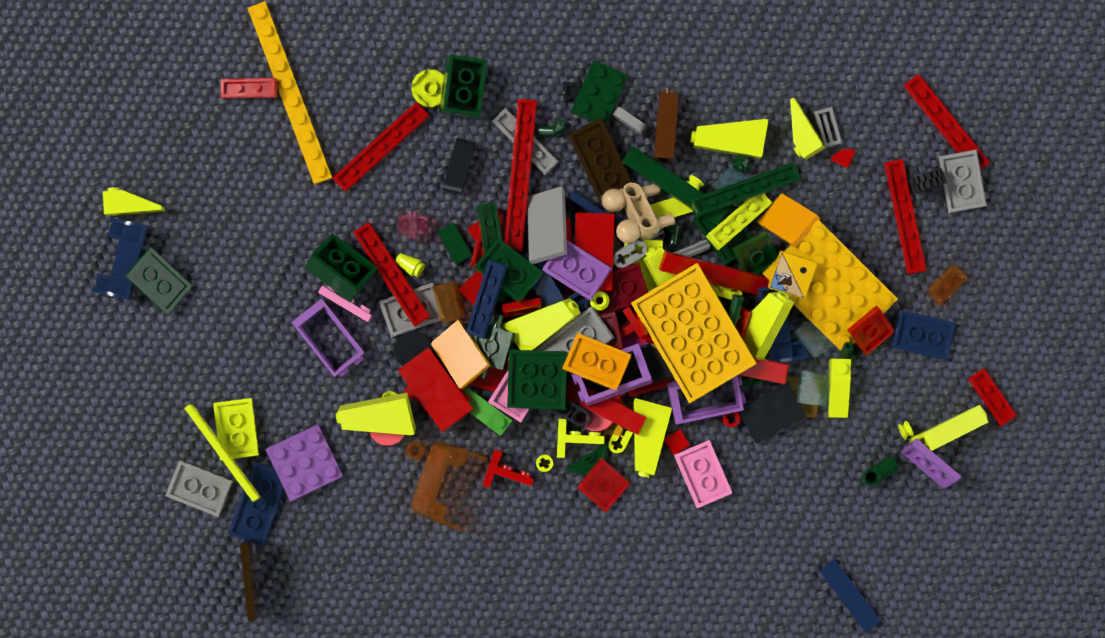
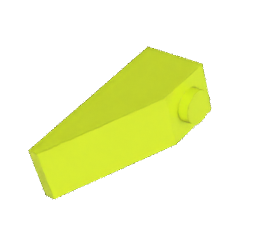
[790,97,826,160]
[103,187,165,216]
[828,359,851,418]

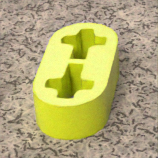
[609,425,633,454]

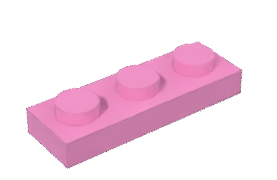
[318,286,373,322]

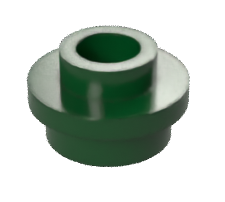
[731,155,750,172]

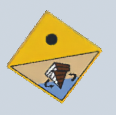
[768,250,817,300]

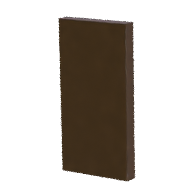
[567,118,633,203]
[240,538,260,622]

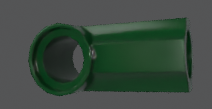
[860,455,899,487]

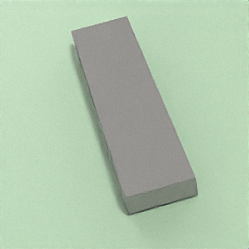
[492,108,559,175]

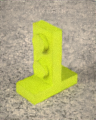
[557,419,604,458]

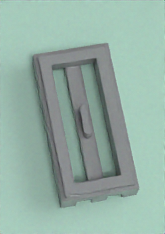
[813,107,842,148]

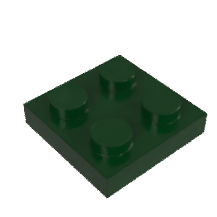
[732,231,778,275]

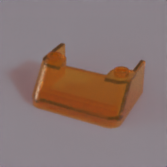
[410,441,489,531]

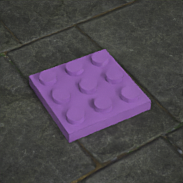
[265,425,343,502]

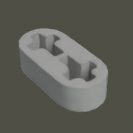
[613,107,648,135]
[613,240,647,268]

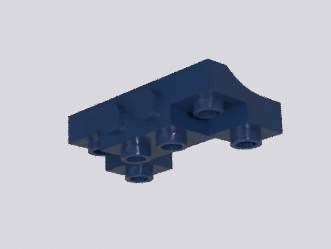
[92,217,149,301]
[523,253,591,312]
[757,287,809,363]

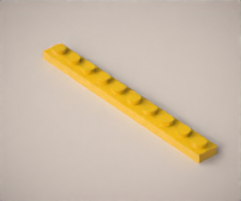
[248,1,332,185]

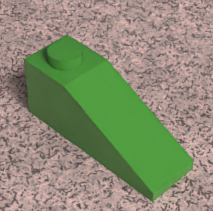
[463,387,513,436]

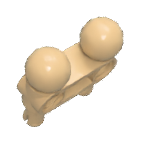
[602,183,675,243]

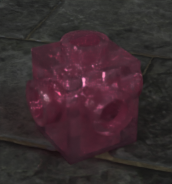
[398,211,428,239]

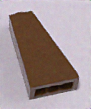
[653,89,679,164]

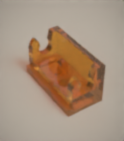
[925,264,967,307]
[432,281,466,324]

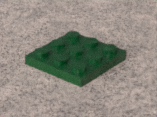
[507,350,568,410]

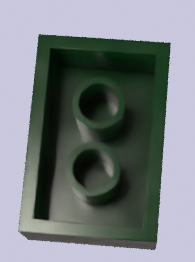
[439,54,488,119]
[305,233,378,303]

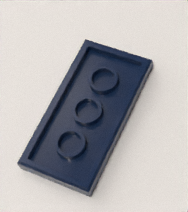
[227,461,284,547]

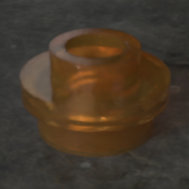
[406,441,425,460]

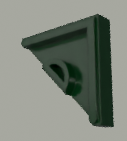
[567,443,609,475]

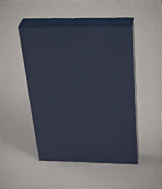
[891,310,956,361]

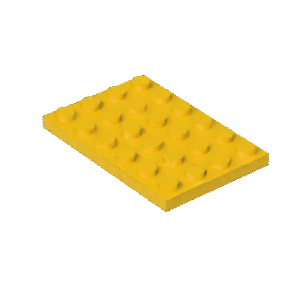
[763,220,898,351]
[631,263,757,403]

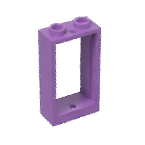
[291,299,366,378]
[571,344,652,406]
[667,375,746,424]

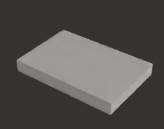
[938,150,987,213]
[379,283,446,338]
[165,460,234,517]

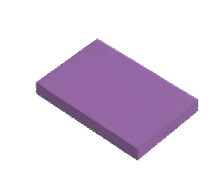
[542,240,612,301]
[901,438,961,489]

